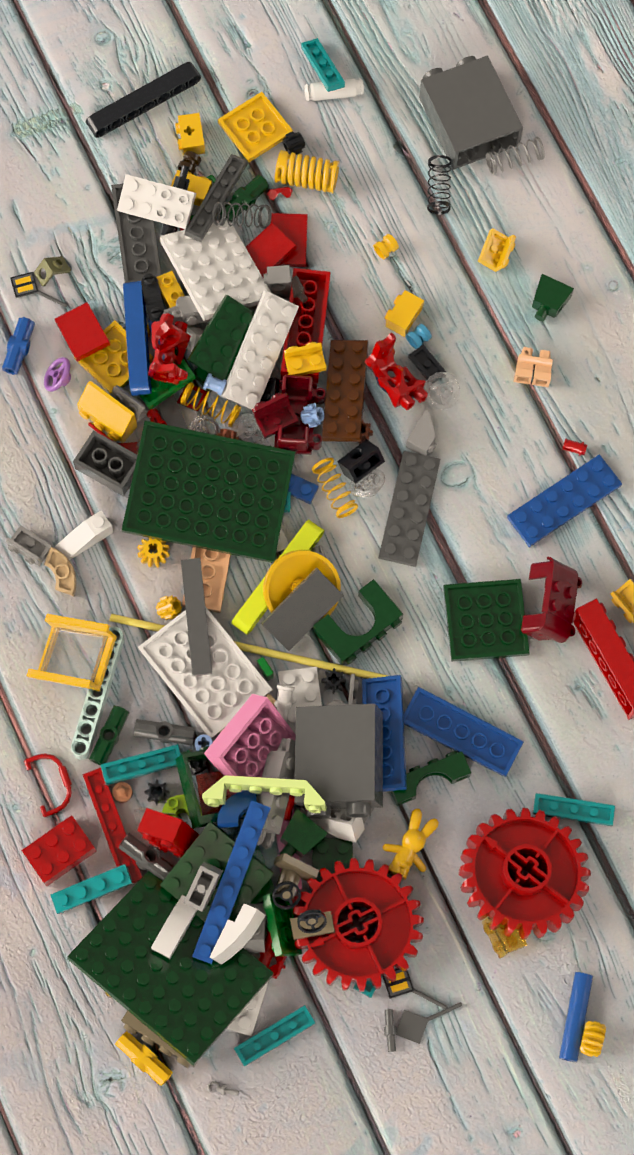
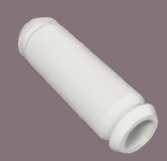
[304,78,364,102]

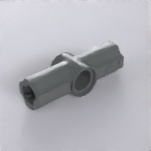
[134,719,195,745]
[118,833,174,881]

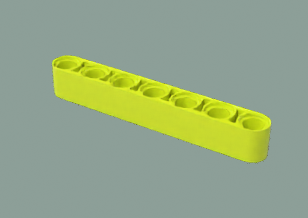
[231,519,325,635]

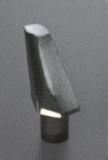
[292,275,309,303]

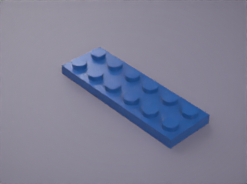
[507,454,622,548]
[362,675,407,792]
[404,687,524,778]

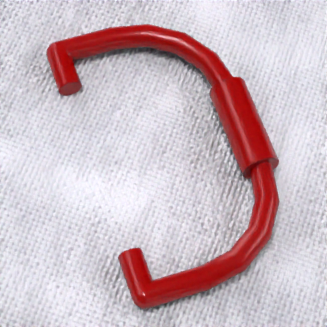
[24,753,72,817]

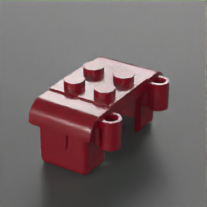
[274,375,326,455]
[521,557,582,643]

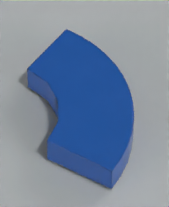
[217,790,257,828]

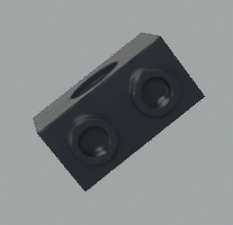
[337,439,385,484]

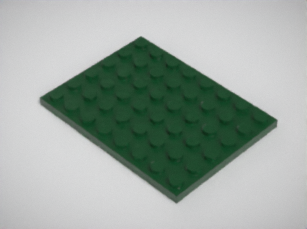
[121,420,296,563]
[67,871,274,1066]

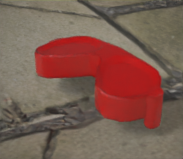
[267,187,292,200]
[269,956,287,979]

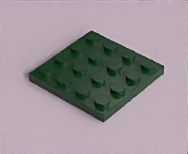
[187,295,254,380]
[443,579,530,662]
[160,821,274,922]

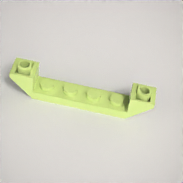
[202,775,327,813]

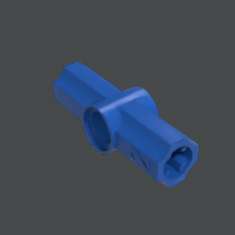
[2,317,35,375]

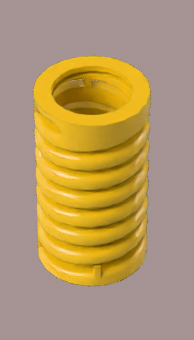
[274,150,340,194]

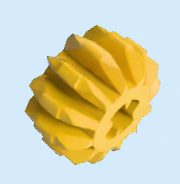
[137,538,170,568]
[580,1021,606,1057]

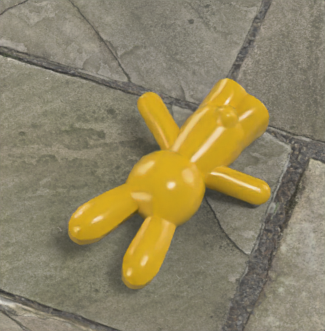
[383,808,439,880]

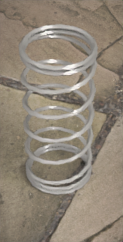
[486,137,545,175]

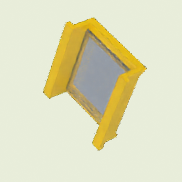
[26,614,117,691]

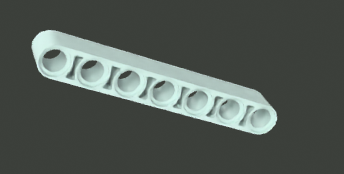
[71,627,124,760]

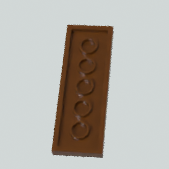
[322,340,369,442]

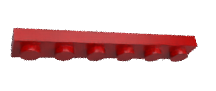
[82,767,142,884]

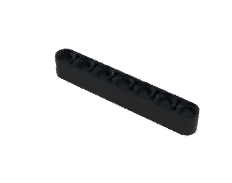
[85,62,201,138]

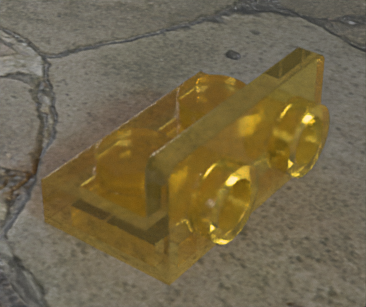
[482,917,528,958]

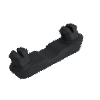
[141,273,164,323]

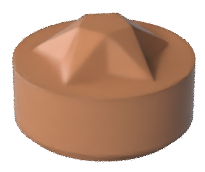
[112,782,133,803]

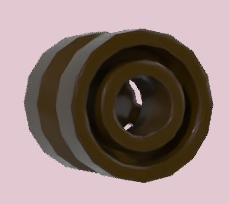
[177,151,202,175]

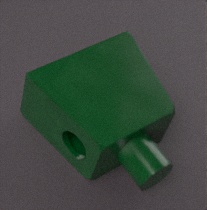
[532,274,574,322]
[279,809,327,858]

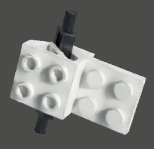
[117,165,196,247]

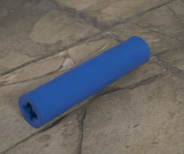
[559,972,593,1062]

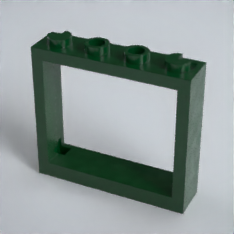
[175,746,257,829]

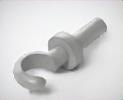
[207,1081,239,1096]

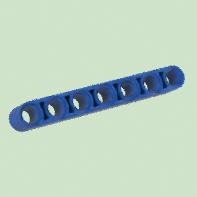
[123,281,152,396]

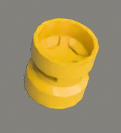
[373,234,399,259]

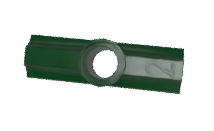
[220,175,269,222]
[89,705,130,766]

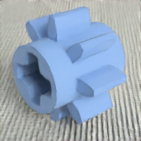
[301,403,324,428]

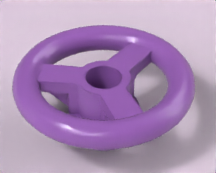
[44,357,71,392]

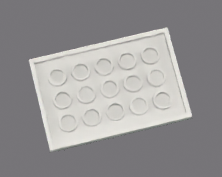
[160,218,271,321]
[138,606,273,739]

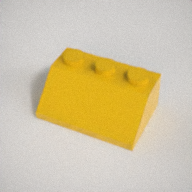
[77,381,137,443]

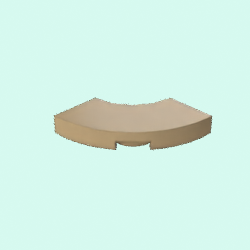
[44,547,77,597]

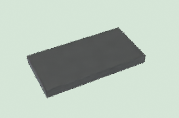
[261,568,344,651]

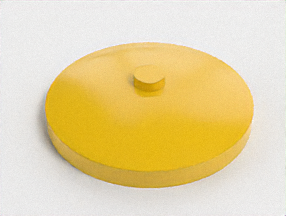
[263,550,341,622]

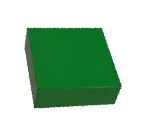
[257,657,274,681]

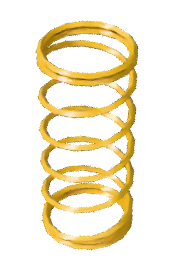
[180,382,241,428]
[312,457,358,518]

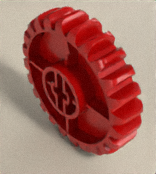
[459,808,591,939]
[293,858,424,992]

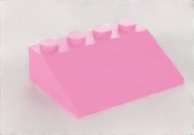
[204,694,296,791]

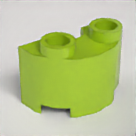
[162,794,203,819]

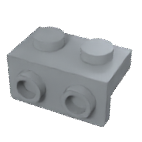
[110,385,149,422]
[6,525,52,566]

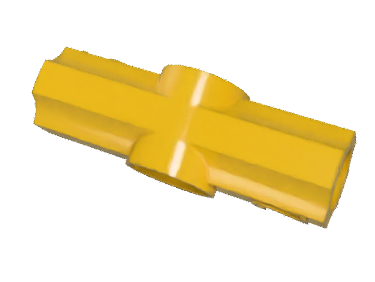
[115,1031,173,1086]

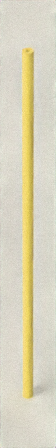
[110,614,388,679]

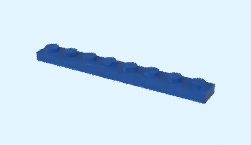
[192,800,271,964]

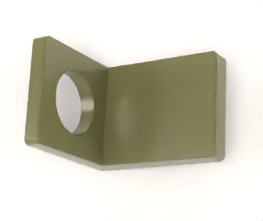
[34,256,71,286]

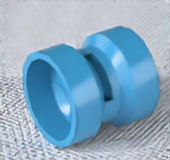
[406,323,432,349]

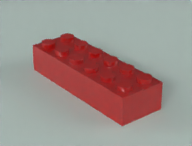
[281,268,331,384]
[573,598,634,720]

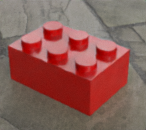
[137,808,199,858]
[21,815,97,887]

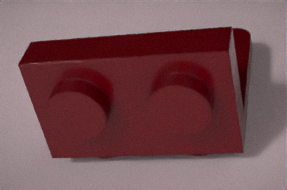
[252,393,299,439]

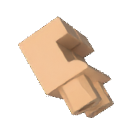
[513,347,553,387]

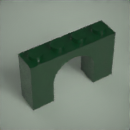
[313,579,403,665]

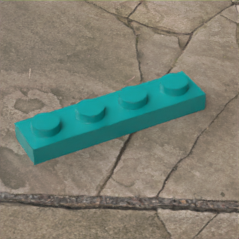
[301,38,345,92]
[100,744,181,785]
[533,793,615,827]
[50,864,133,914]
[234,1005,315,1067]

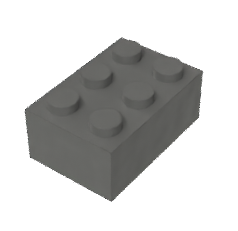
[73,430,137,496]

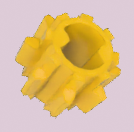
[156,595,182,620]

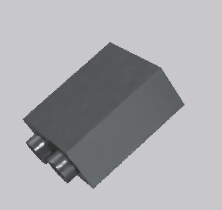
[419,55,523,170]
[294,704,383,819]

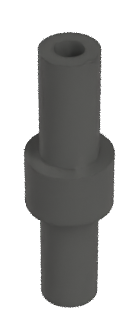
[384,1009,397,1052]

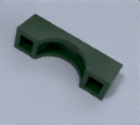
[391,751,472,806]

